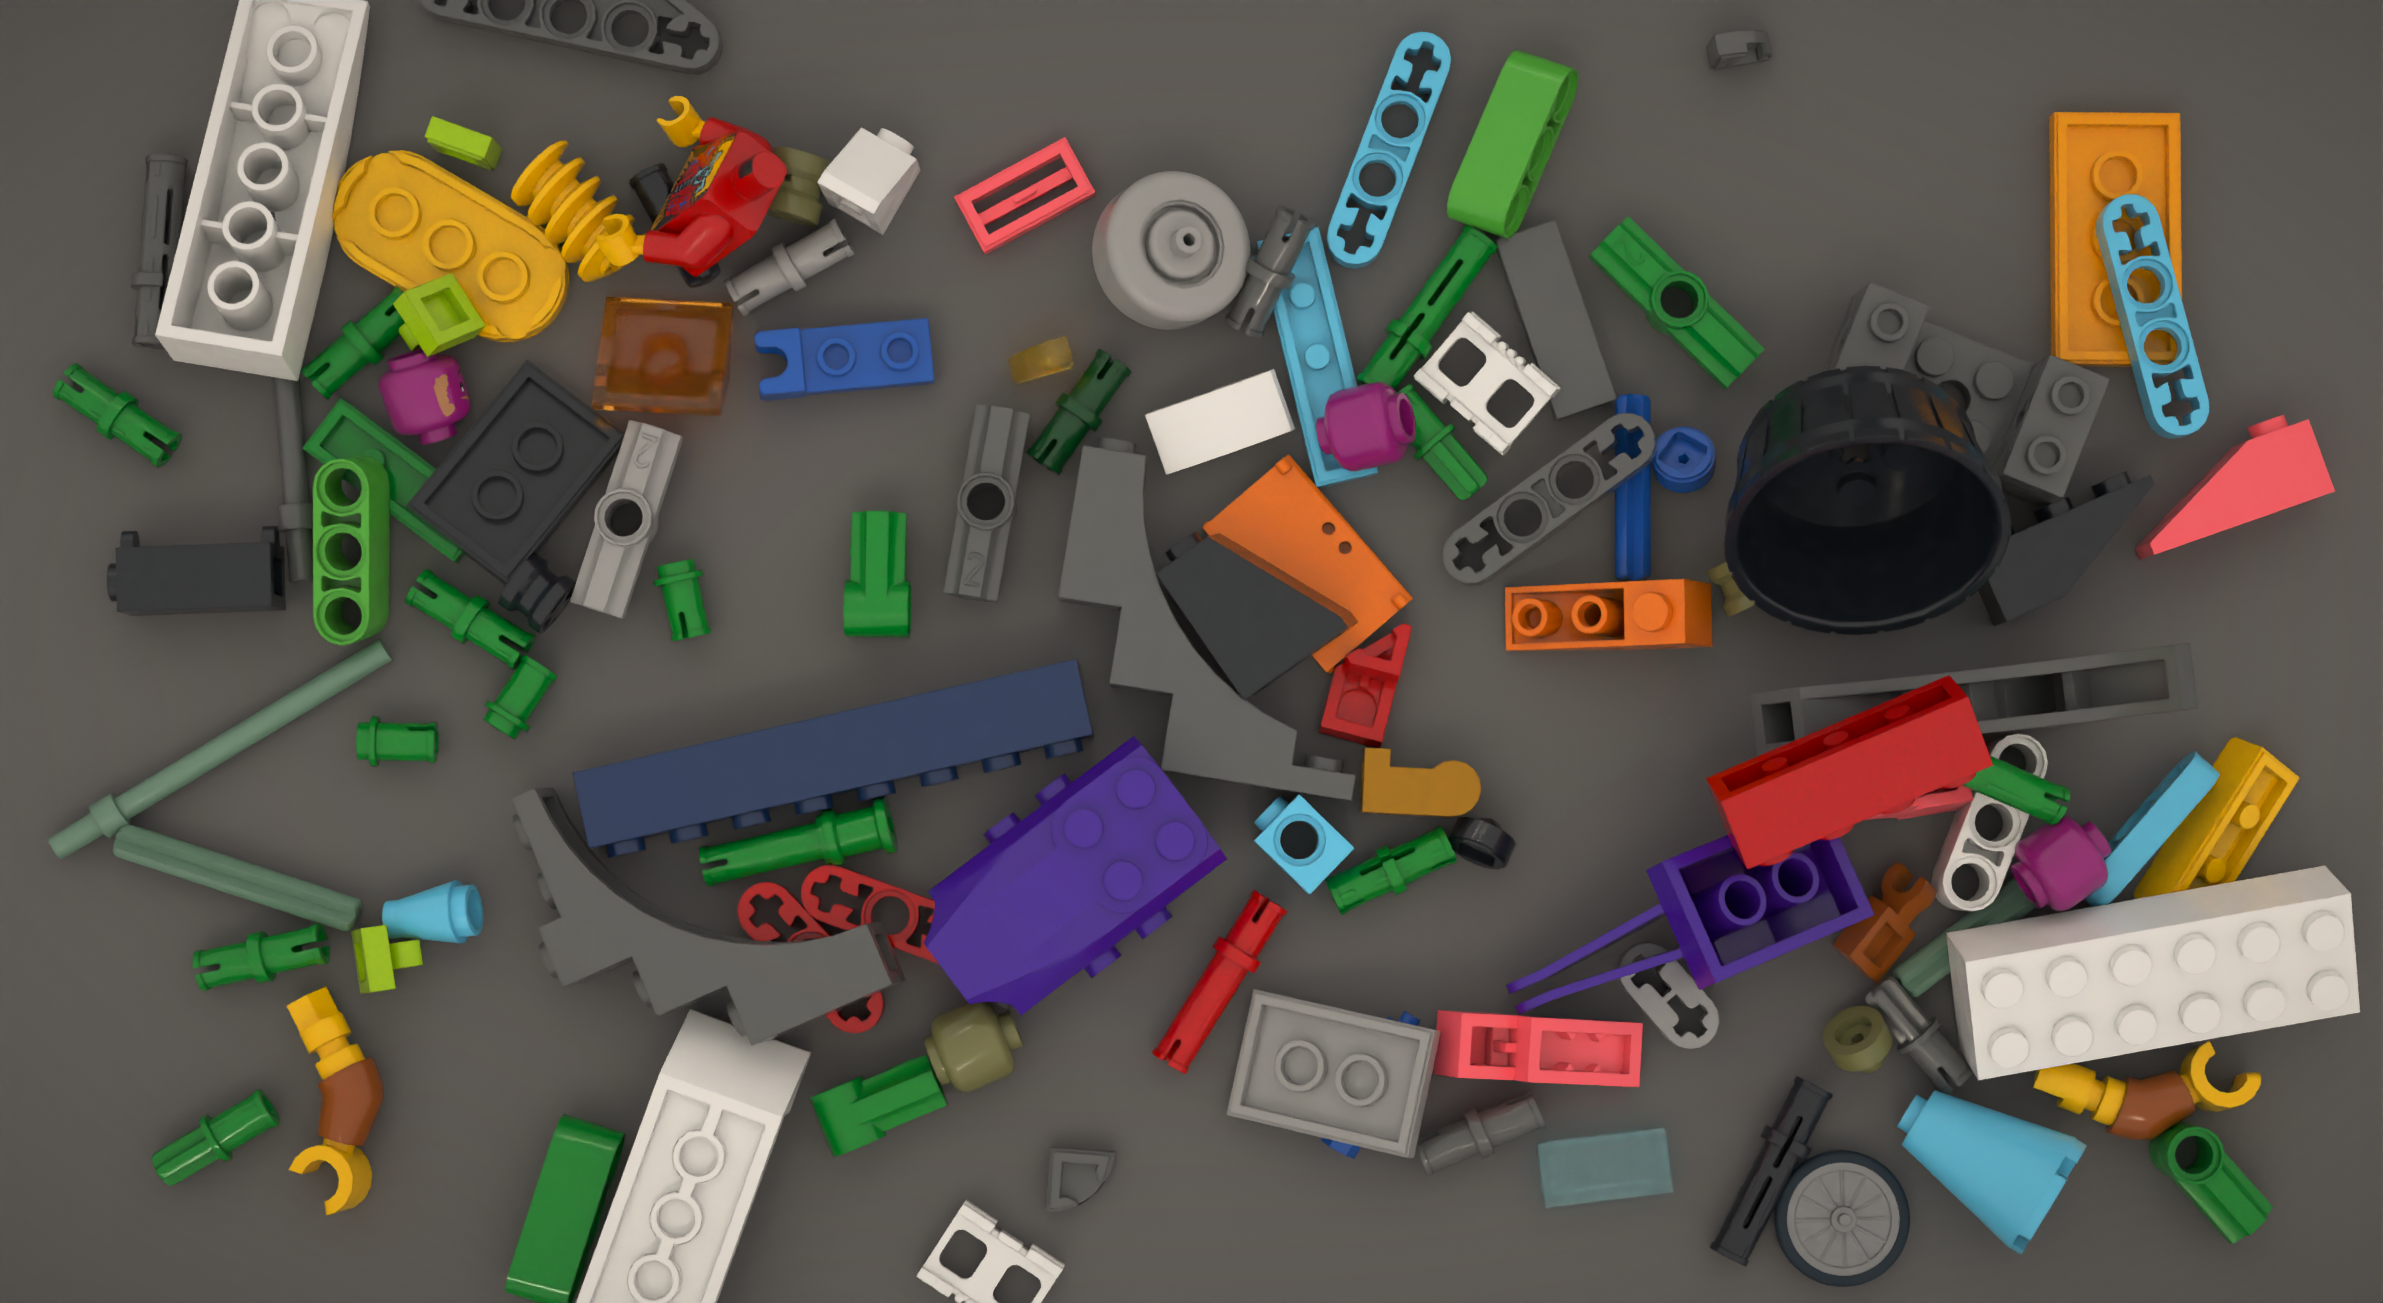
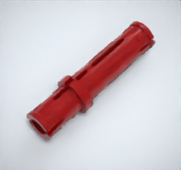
[1151,889,1288,1074]

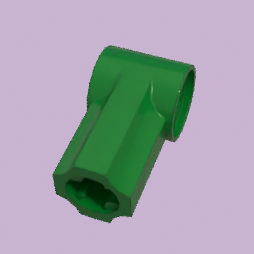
[843,511,912,638]
[809,1054,948,1158]
[2149,1121,2274,1244]

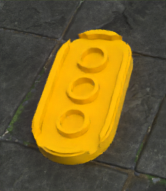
[332,150,569,342]

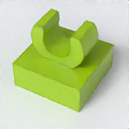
[393,273,486,357]
[351,925,423,994]

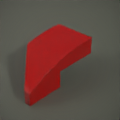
[1318,623,1412,748]

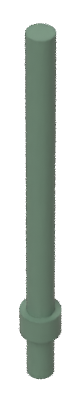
[48,639,393,860]

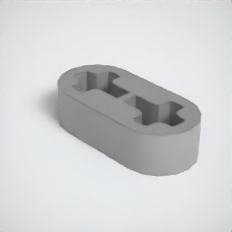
[1617,943,1719,1049]

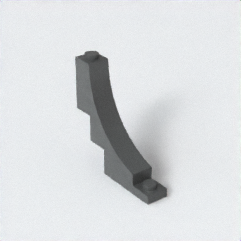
[1058,438,1356,802]

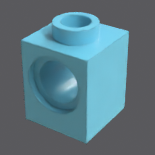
[1253,795,1354,895]

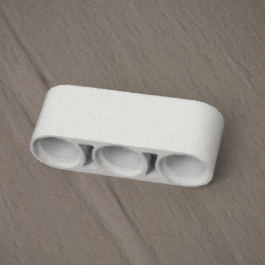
[1931,734,2048,911]

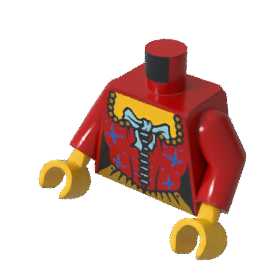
[595,96,787,277]

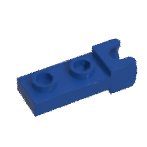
[754,318,935,401]

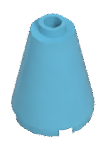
[1897,1090,2087,1255]

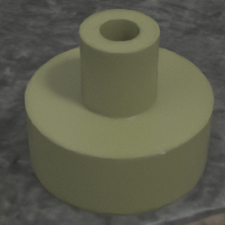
[1822,1005,1893,1073]

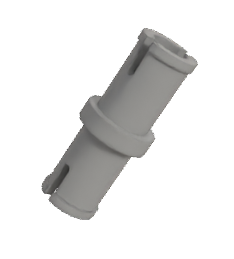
[724,218,855,316]

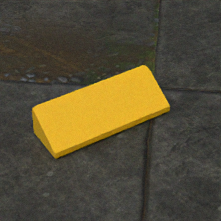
[2133,737,2300,899]

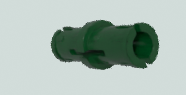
[1026,349,1132,476]

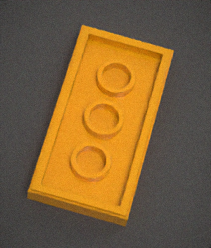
[2049,112,2182,367]

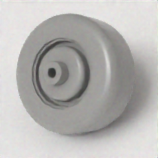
[1092,171,1251,330]

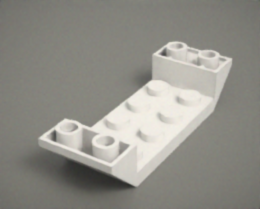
[576,1009,812,1303]

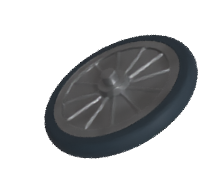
[1774,1150,1910,1287]

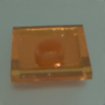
[591,297,734,416]

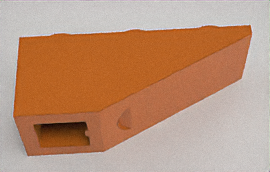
[1505,579,1713,651]

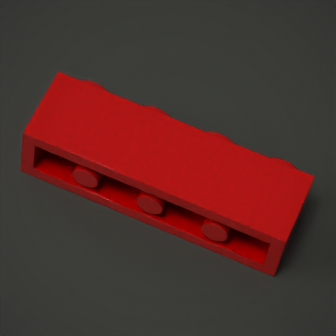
[1706,675,1993,869]

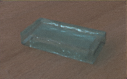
[1536,1127,1673,1208]

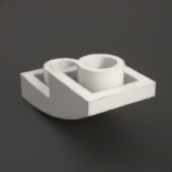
[1145,369,1295,475]

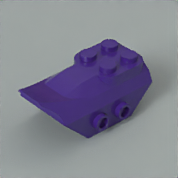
[923,736,1227,1015]

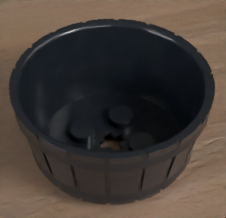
[1724,366,2011,635]

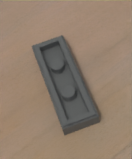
[1494,220,1617,422]

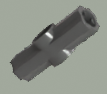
[943,404,1031,603]

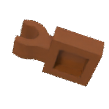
[1832,862,1937,983]

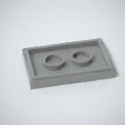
[1226,989,1441,1158]

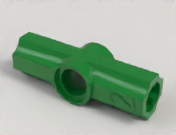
[1588,216,1765,390]

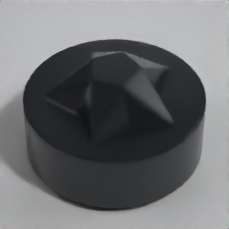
[1448,817,1516,869]

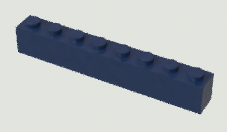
[572,659,1094,858]

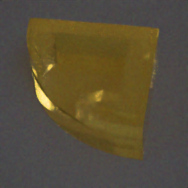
[1007,336,1074,384]

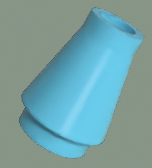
[382,880,484,944]

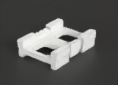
[1414,311,1562,456]
[916,1200,1065,1303]

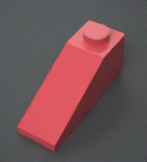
[2135,415,2335,560]

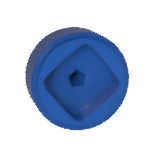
[1652,427,1716,493]

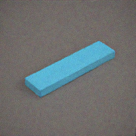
[1257,227,1378,488]

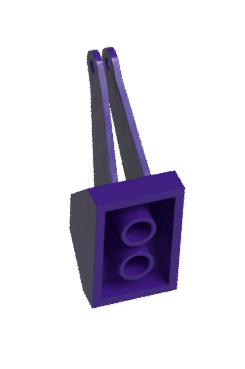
[1505,835,1874,1015]

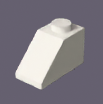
[817,127,921,235]

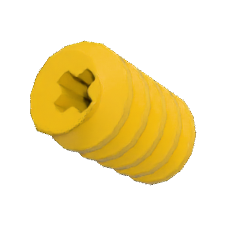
[511,140,646,282]

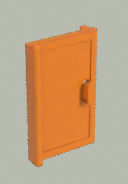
[1202,454,1413,674]

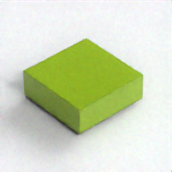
[424,116,503,171]

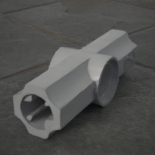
[570,420,684,620]

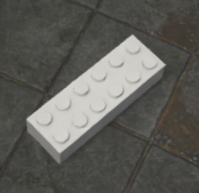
[1946,866,2360,1080]

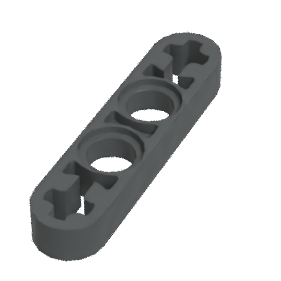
[1442,413,1657,586]

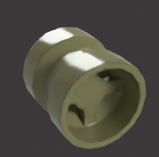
[766,146,831,227]

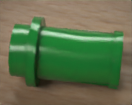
[653,558,712,642]
[482,655,558,740]
[356,716,439,767]

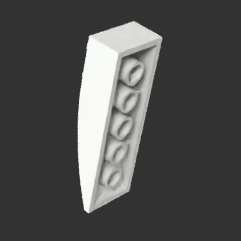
[155,0,370,381]

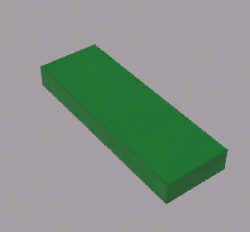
[303,398,465,564]

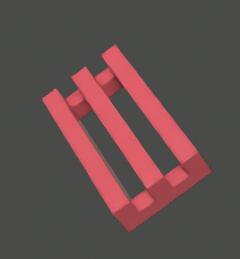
[954,137,1096,255]

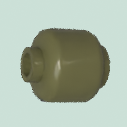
[923,1002,1024,1093]

